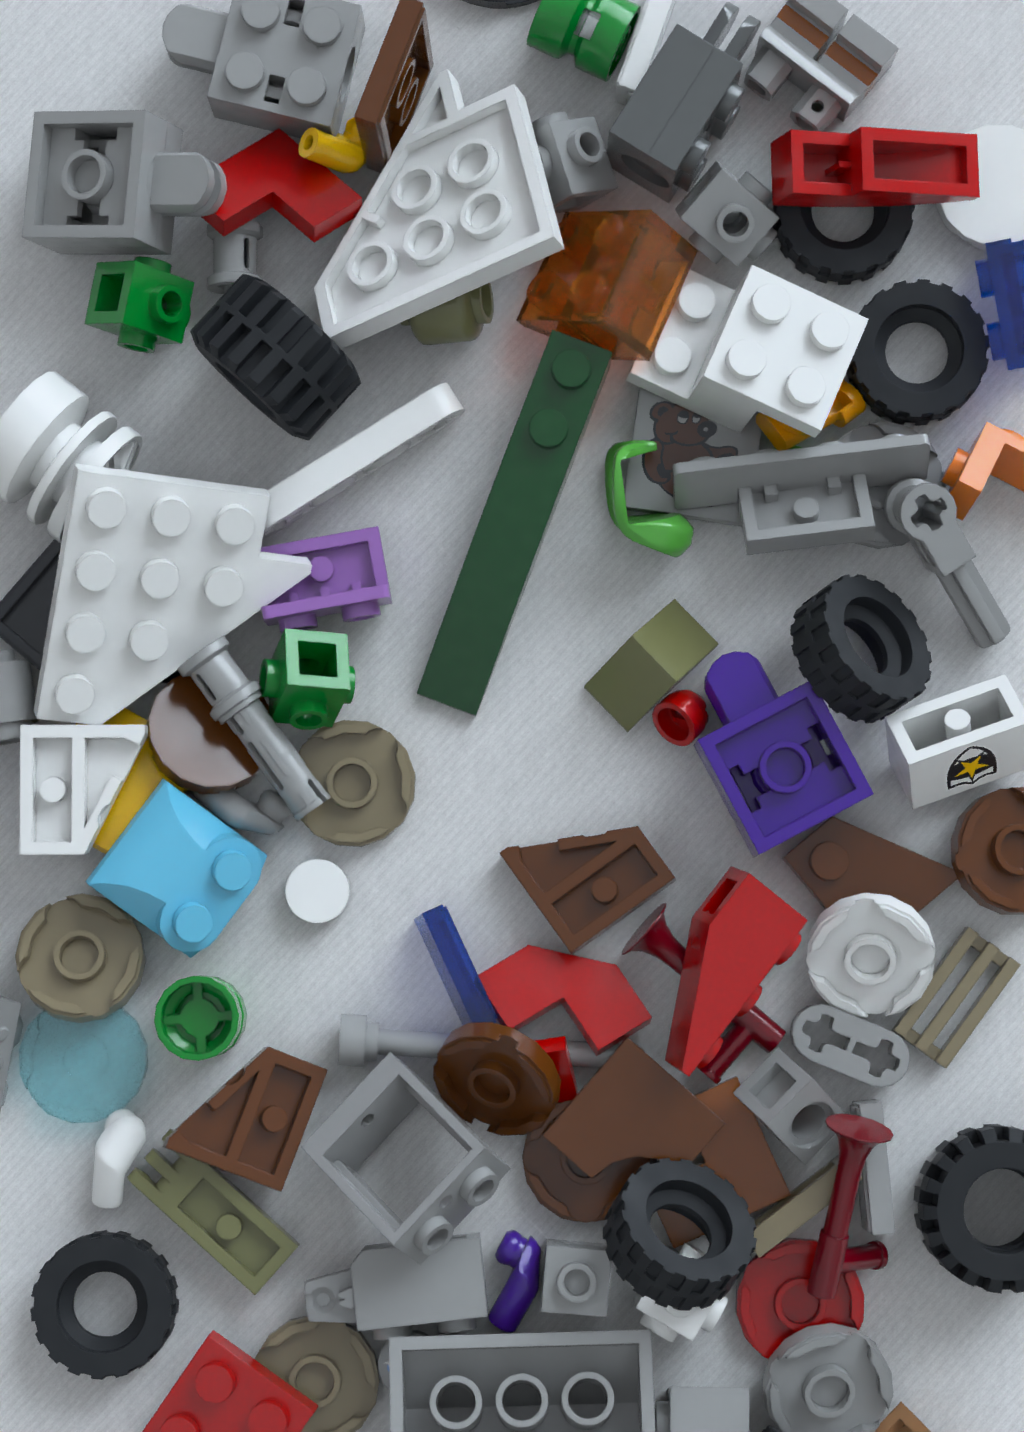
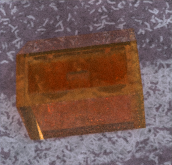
[516,209,698,361]

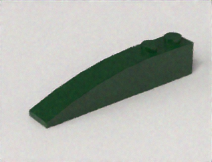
[417,329,612,717]

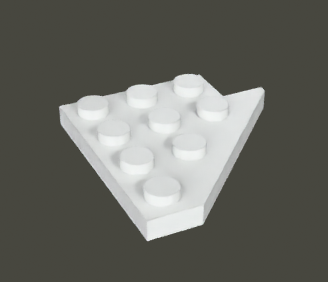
[314,69,565,349]
[33,464,312,725]

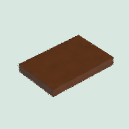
[354,0,434,173]

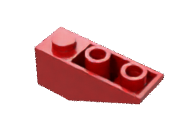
[665,866,808,1077]

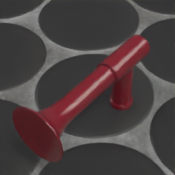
[622,903,786,1084]
[807,1114,893,1300]

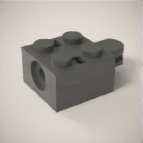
[607,2,761,203]

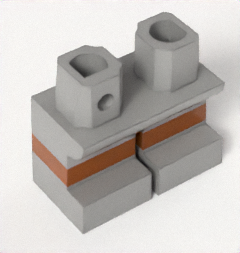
[744,0,899,131]

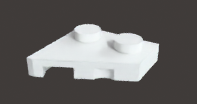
[19,725,148,855]

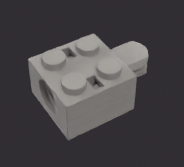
[162,0,365,138]
[22,110,227,255]

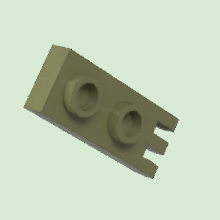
[127,1128,300,1295]

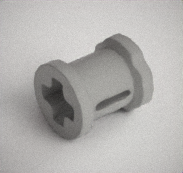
[207,221,263,294]

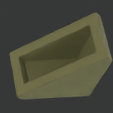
[584,599,719,733]

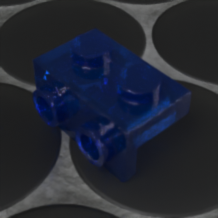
[975,238,1024,373]

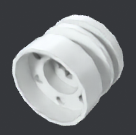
[0,372,143,543]

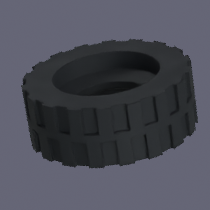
[772,205,915,285]
[846,279,990,426]
[790,574,932,723]
[602,1158,757,1311]
[30,1230,179,1380]

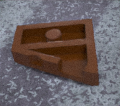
[782,816,958,912]
[500,826,676,955]
[162,1047,328,1192]

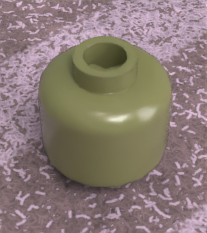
[401,283,494,345]

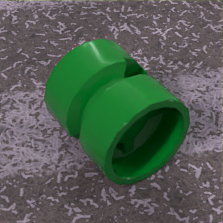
[527,0,641,82]
[154,975,247,1061]

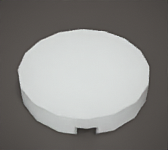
[935,124,1024,251]
[806,893,935,1018]

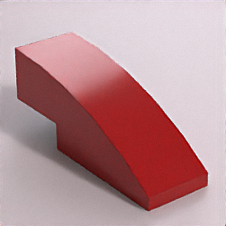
[770,127,980,207]

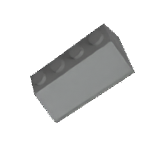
[389,1329,655,1432]

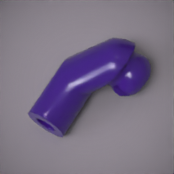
[488,1230,541,1333]

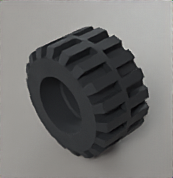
[190,274,361,441]
[913,1124,1024,1294]

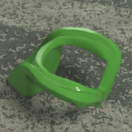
[605,440,694,558]

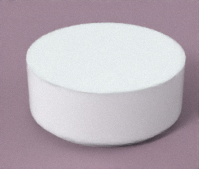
[285,859,350,923]

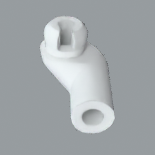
[91,1109,146,1209]

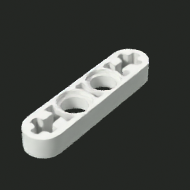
[263,382,465,539]

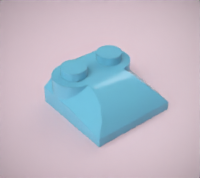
[85,778,267,958]

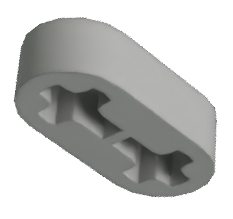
[790,1004,910,1087]

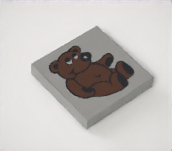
[625,387,761,527]

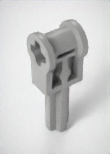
[883,477,1010,648]

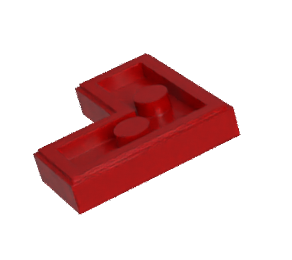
[201,128,362,243]

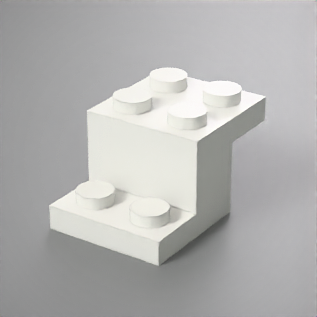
[625,264,869,438]

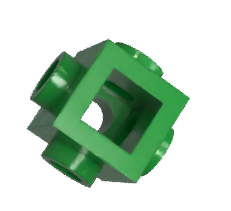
[84,256,195,353]
[259,628,355,730]

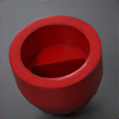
[652,690,709,746]

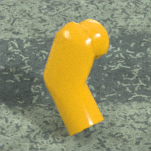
[298,117,366,173]

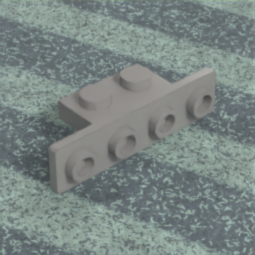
[673,434,930,555]

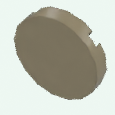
[298,720,416,847]
[15,893,146,1023]
[255,1316,380,1432]

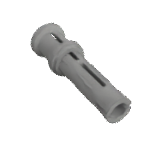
[177,636,331,821]

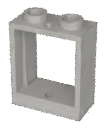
[301,1052,511,1265]

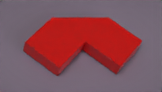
[473,945,652,1056]

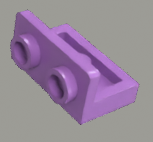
[261,526,393,634]

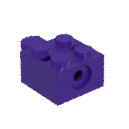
[694,651,874,858]

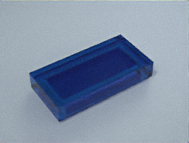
[414,904,498,1026]

